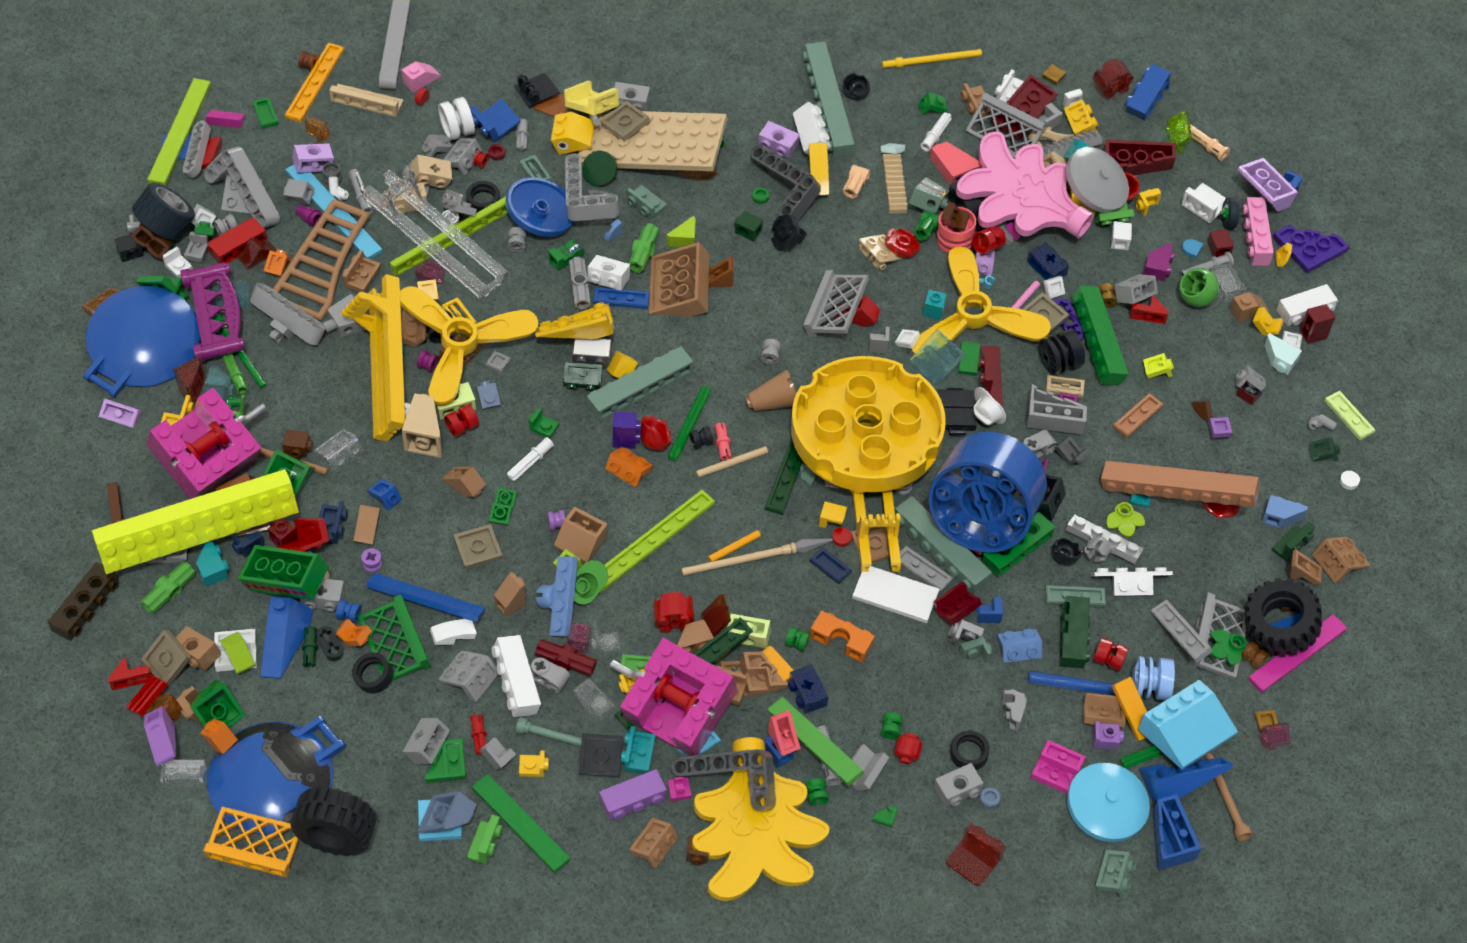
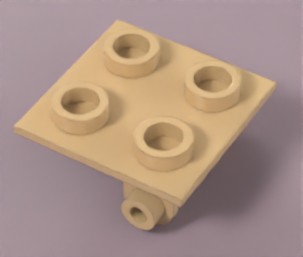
[859,234,905,270]

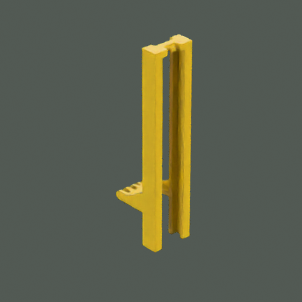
[341,274,405,441]
[852,420,901,573]

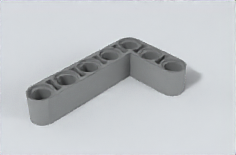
[204,147,280,228]
[565,154,620,221]

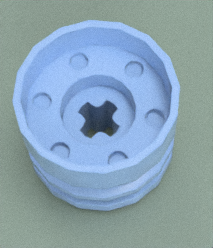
[1132,656,1175,701]

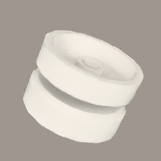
[438,97,475,141]

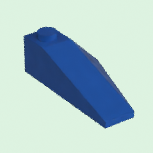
[260,596,313,679]

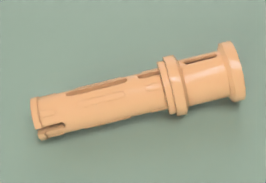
[1181,122,1230,161]

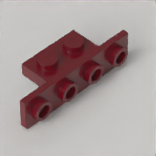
[979,346,1003,407]

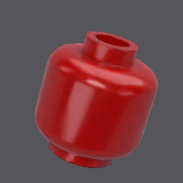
[894,733,923,765]

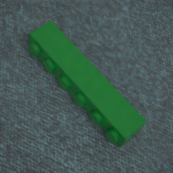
[1072,285,1129,385]

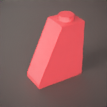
[930,142,983,185]

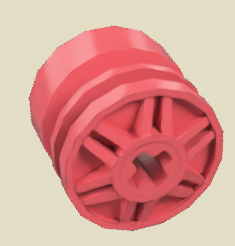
[937,207,976,254]

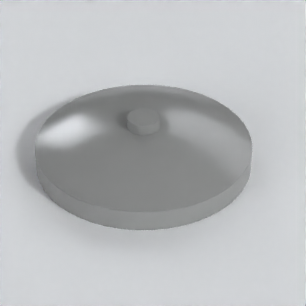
[1066,147,1129,213]

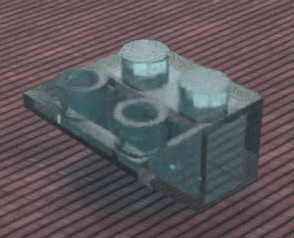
[909,330,965,385]

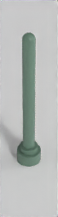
[515,717,582,746]

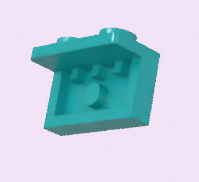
[621,726,656,774]

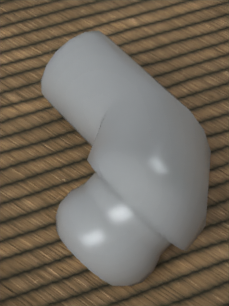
[1308,414,1337,431]

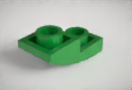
[489,487,518,525]

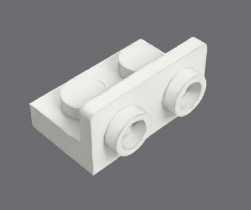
[995,70,1024,103]

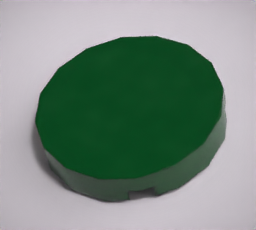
[582,150,617,186]

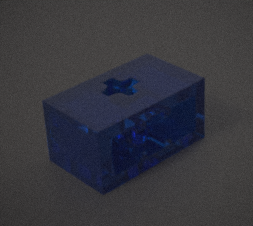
[1027,242,1069,280]
[787,664,828,714]

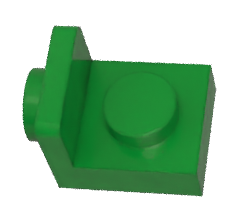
[528,408,559,439]

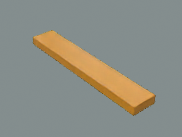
[285,43,344,123]

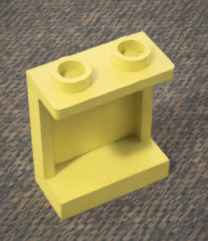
[564,81,619,115]

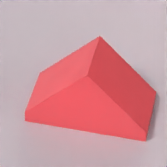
[768,710,801,756]

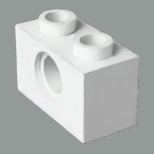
[588,255,630,291]

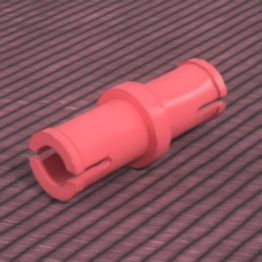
[714,423,732,461]

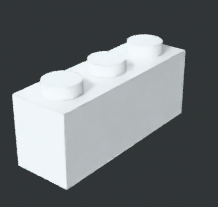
[793,102,831,155]
[1276,284,1338,326]

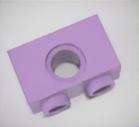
[758,121,800,158]
[292,144,334,173]

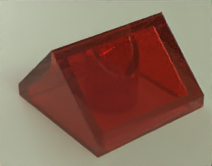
[173,357,206,408]

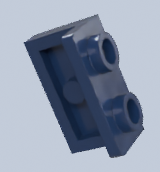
[318,501,348,544]

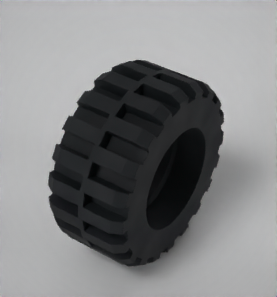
[1244,578,1322,657]
[290,787,377,856]

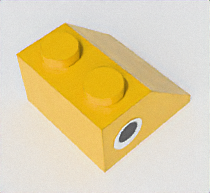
[551,112,595,155]

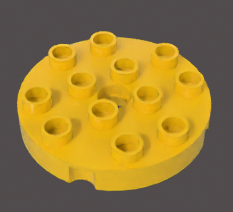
[791,356,945,494]

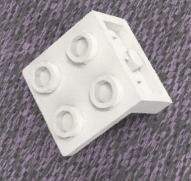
[1181,183,1225,223]

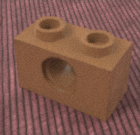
[176,626,221,672]

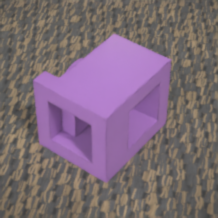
[1093,721,1124,749]

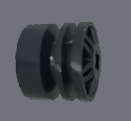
[1039,329,1085,376]

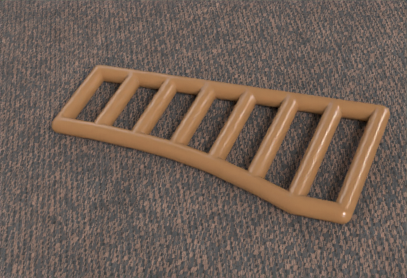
[273,199,370,321]

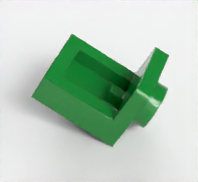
[918,92,947,115]
[195,221,214,242]

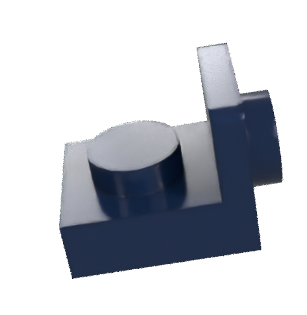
[232,531,264,558]

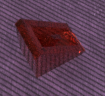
[238,237,277,270]

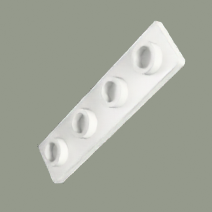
[1091,567,1172,596]

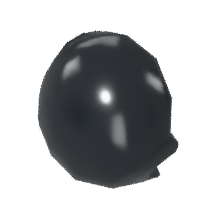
[843,72,870,100]
[1052,538,1083,565]

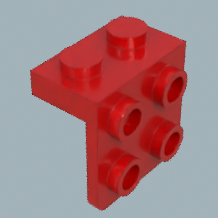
[275,518,329,552]

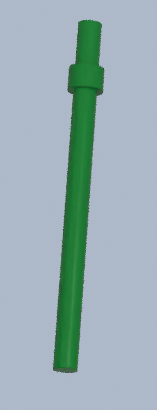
[213,314,267,389]

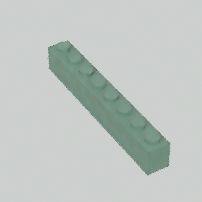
[802,42,855,157]

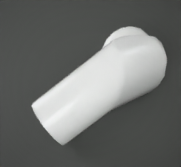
[329,177,349,200]

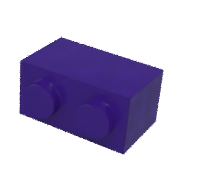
[613,411,640,449]

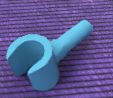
[979,276,995,289]

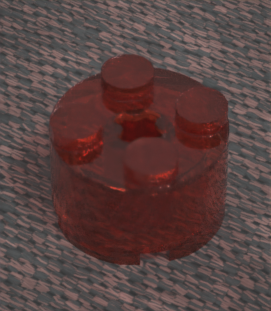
[1093,59,1133,100]

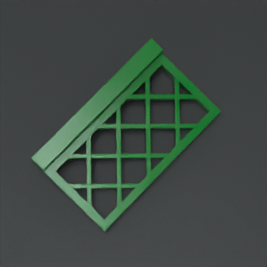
[358,594,432,681]

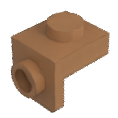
[176,687,200,722]

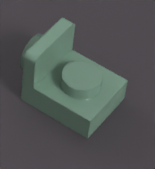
[959,637,992,662]

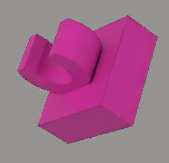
[668,777,692,801]

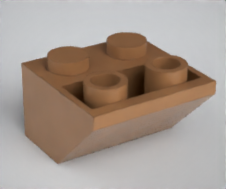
[554,506,608,563]

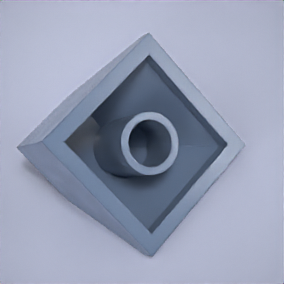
[417,791,477,834]

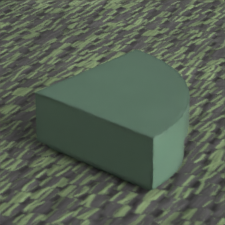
[800,464,818,487]

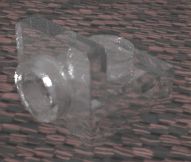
[590,630,621,656]

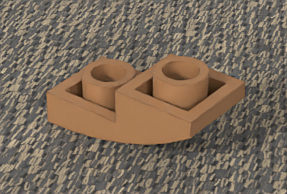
[353,505,380,545]

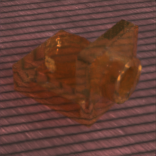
[304,116,329,144]
[147,693,182,722]

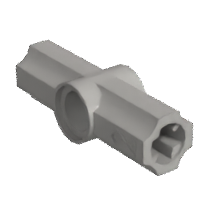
[569,257,591,310]

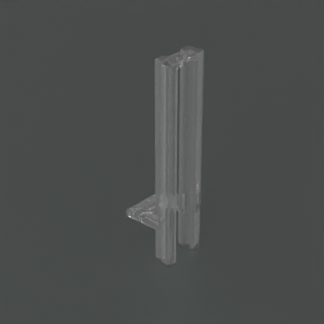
[363,169,508,300]

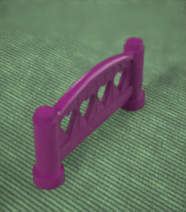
[180,262,245,363]

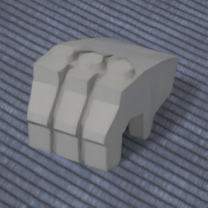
[1002,689,1027,732]

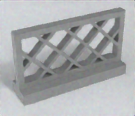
[966,93,1048,155]
[803,270,869,337]
[1187,592,1246,679]

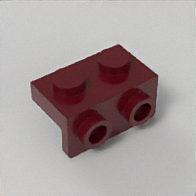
[934,581,982,625]

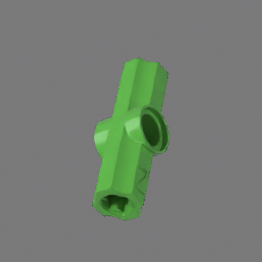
[628,223,659,273]
[140,562,196,614]

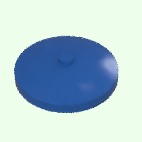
[505,177,574,237]

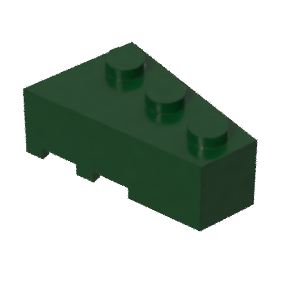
[1060,596,1090,669]

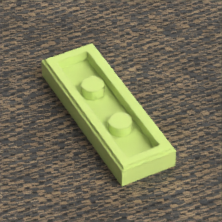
[1324,391,1375,440]

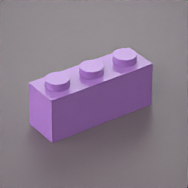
[599,769,667,821]

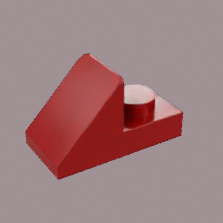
[1129,295,1169,324]
[108,657,151,691]

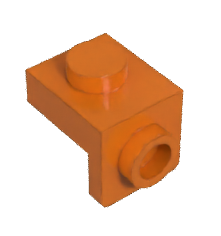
[336,619,372,647]

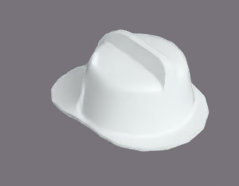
[973,387,1006,425]

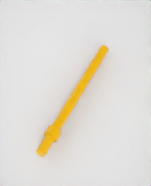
[882,49,982,68]

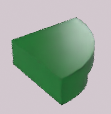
[872,806,898,828]

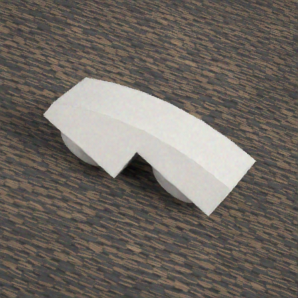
[430,619,477,645]

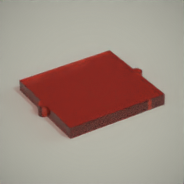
[701,594,731,637]

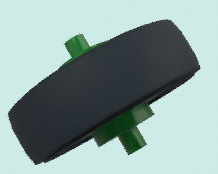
[1220,197,1242,229]

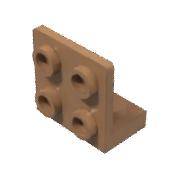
[1312,537,1370,583]

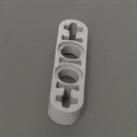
[183,120,211,178]

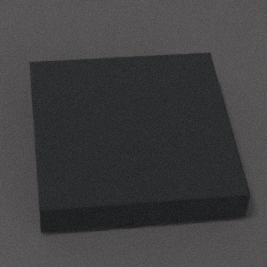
[579,733,623,778]

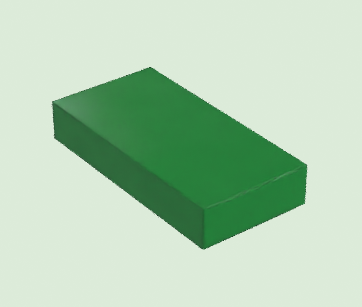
[252,97,279,129]
[958,341,980,376]

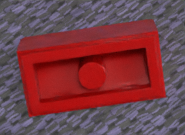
[201,137,222,170]

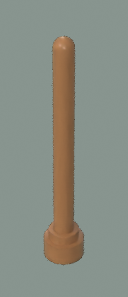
[1205,752,1253,841]

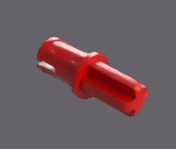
[470,714,487,755]

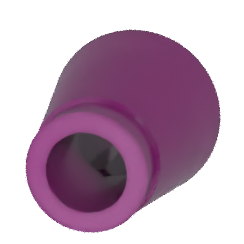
[296,205,322,226]

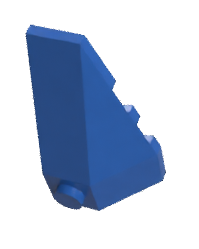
[1139,758,1233,802]

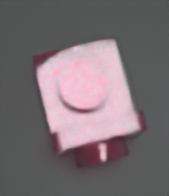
[415,258,445,284]

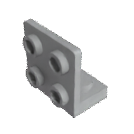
[439,650,498,702]

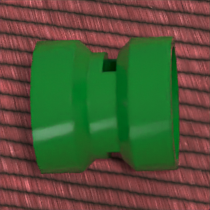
[785,626,810,652]
[880,712,903,740]
[805,778,830,806]

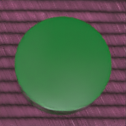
[752,187,770,204]

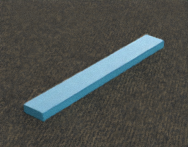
[285,165,383,259]

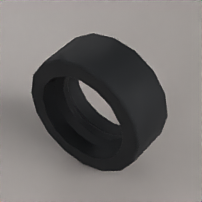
[466,181,500,213]
[352,652,393,694]
[950,730,990,770]

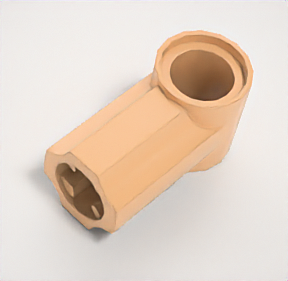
[843,164,870,199]

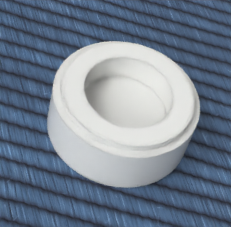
[1340,471,1360,490]

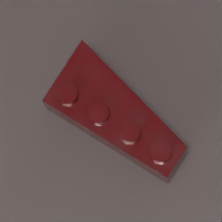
[1102,140,1176,175]

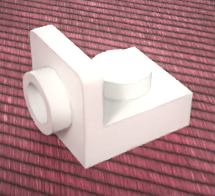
[163,247,193,278]

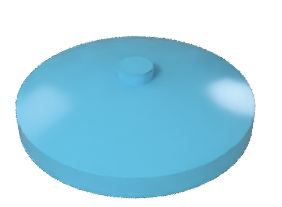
[1067,763,1150,842]

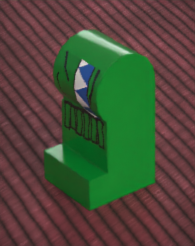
[548,240,584,271]

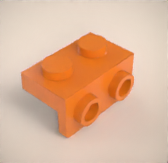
[605,447,653,487]

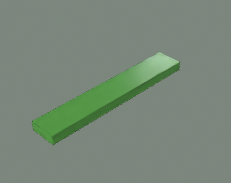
[767,697,864,787]

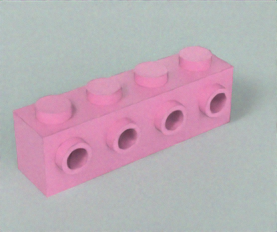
[1242,197,1273,266]

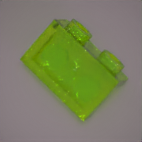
[1167,110,1192,153]

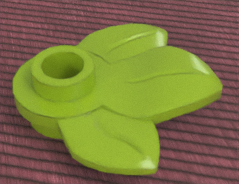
[1106,502,1145,538]

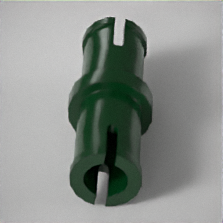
[302,626,318,667]

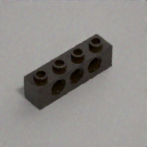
[48,562,119,641]

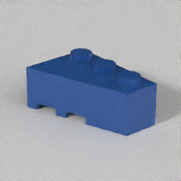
[1125,64,1171,121]
[1153,794,1201,870]

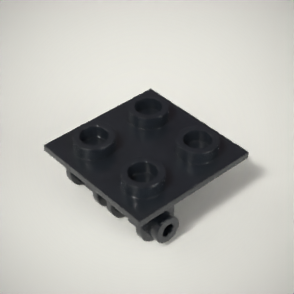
[514,73,560,107]

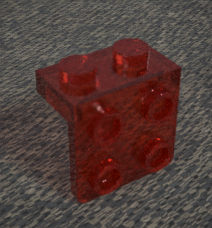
[946,823,1006,886]

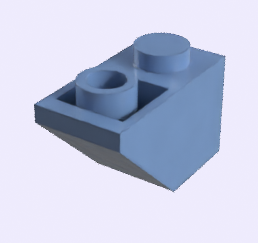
[1262,495,1308,528]

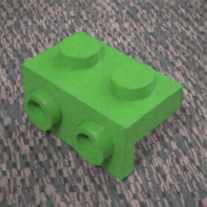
[1094,202,1134,225]
[467,815,503,865]

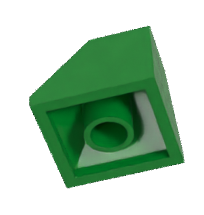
[262,449,315,499]
[190,680,246,728]

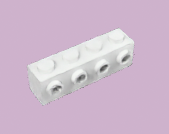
[492,635,541,717]

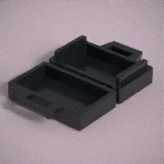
[937,388,977,436]

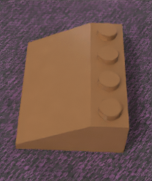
[649,242,710,317]

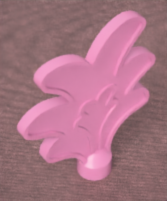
[956,132,1094,239]

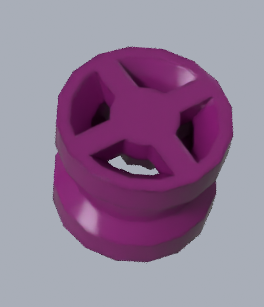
[417,350,439,373]

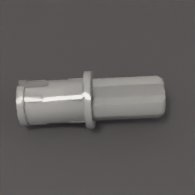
[515,119,529,151]

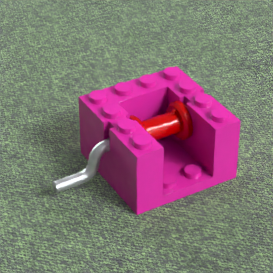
[146,388,267,499]
[610,638,738,756]

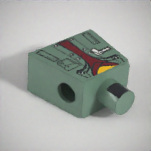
[909,177,954,214]

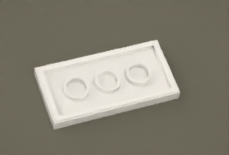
[852,566,939,623]

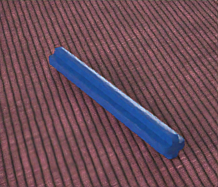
[1028,671,1116,696]

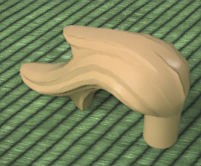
[1028,127,1074,146]

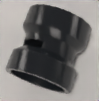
[689,426,714,449]

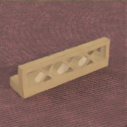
[329,84,404,117]

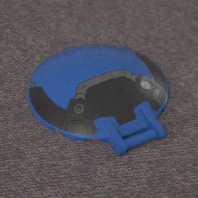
[207,716,347,835]

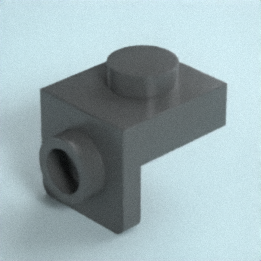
[1055,436,1089,465]

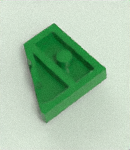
[425,739,466,783]

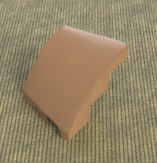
[719,651,788,698]

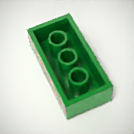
[238,545,329,600]

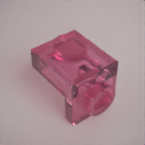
[1261,722,1291,750]

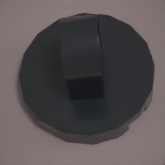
[771,214,807,250]

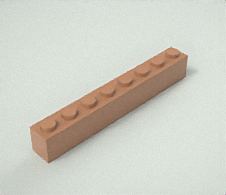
[1101,461,1260,507]

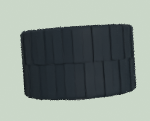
[132,183,195,241]

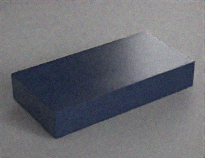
[809,547,852,585]

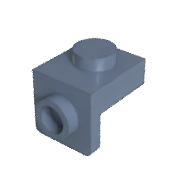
[476,380,501,409]

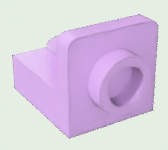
[976,250,995,276]

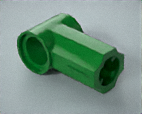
[914,210,939,241]

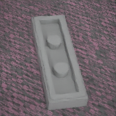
[900,546,953,593]

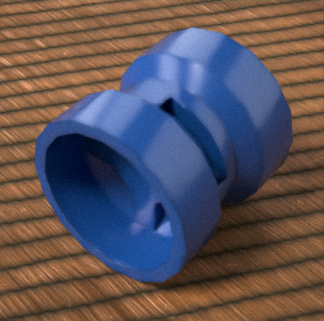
[336,599,361,623]

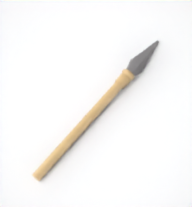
[681,539,833,576]

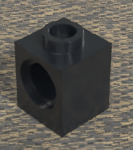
[114,233,145,263]

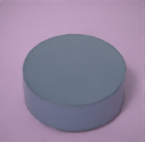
[979,788,1001,809]

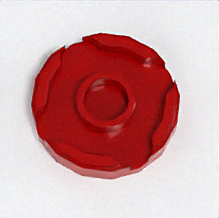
[885,228,920,258]

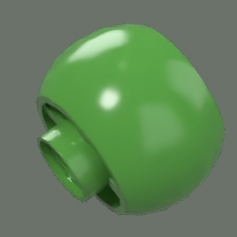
[1179,268,1219,307]

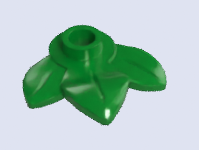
[1210,630,1246,665]

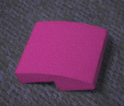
[1031,740,1086,794]

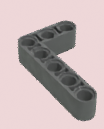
[750,145,821,221]
[671,749,776,811]

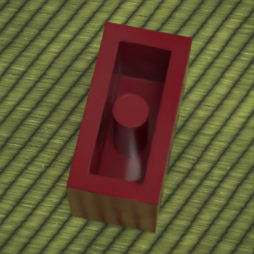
[1299,304,1335,344]

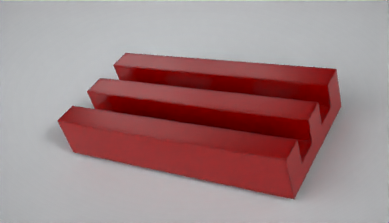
[126,675,168,717]

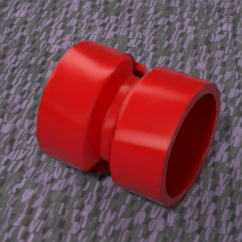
[972,226,1006,254]
[444,404,479,438]
[1093,637,1129,672]

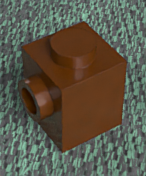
[282,429,313,459]

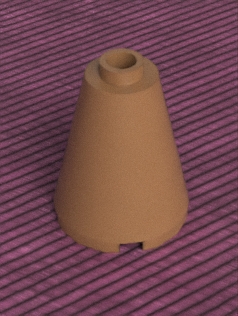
[746,370,797,411]

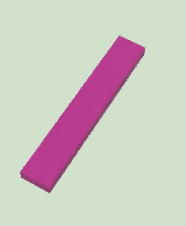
[1248,614,1347,693]

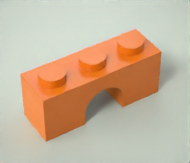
[810,610,875,663]

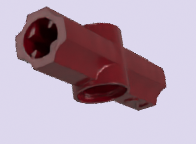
[535,639,597,677]

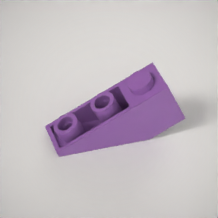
[144,706,176,766]

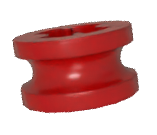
[473,151,489,169]

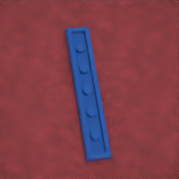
[366,573,485,622]

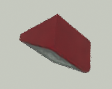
[1236,383,1262,405]

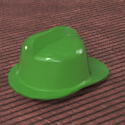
[574,560,608,605]

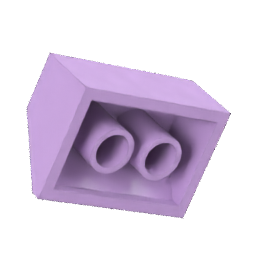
[1238,158,1298,212]

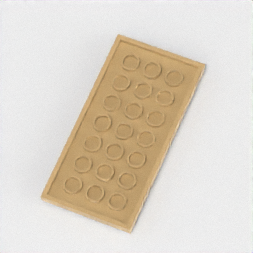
[578,110,727,171]

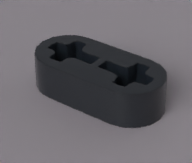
[316,626,344,661]

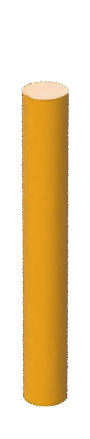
[708,530,761,562]

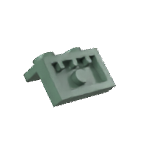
[627,185,667,219]
[1096,850,1136,898]

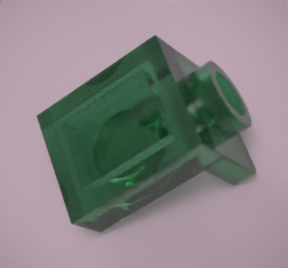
[1309,437,1341,462]

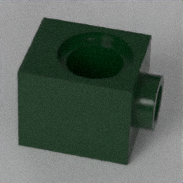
[734,211,763,242]

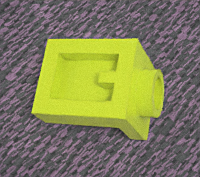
[1143,353,1174,378]

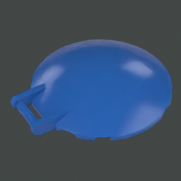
[83,286,200,398]

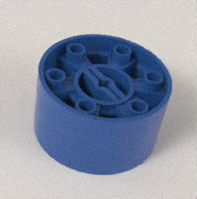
[929,432,1047,553]

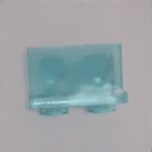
[212,280,252,308]

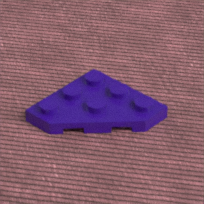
[1273,226,1349,273]

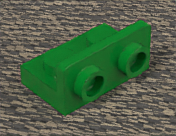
[136,275,182,294]

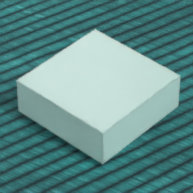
[881,143,905,154]

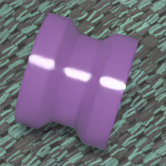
[548,510,565,531]
[361,548,382,572]

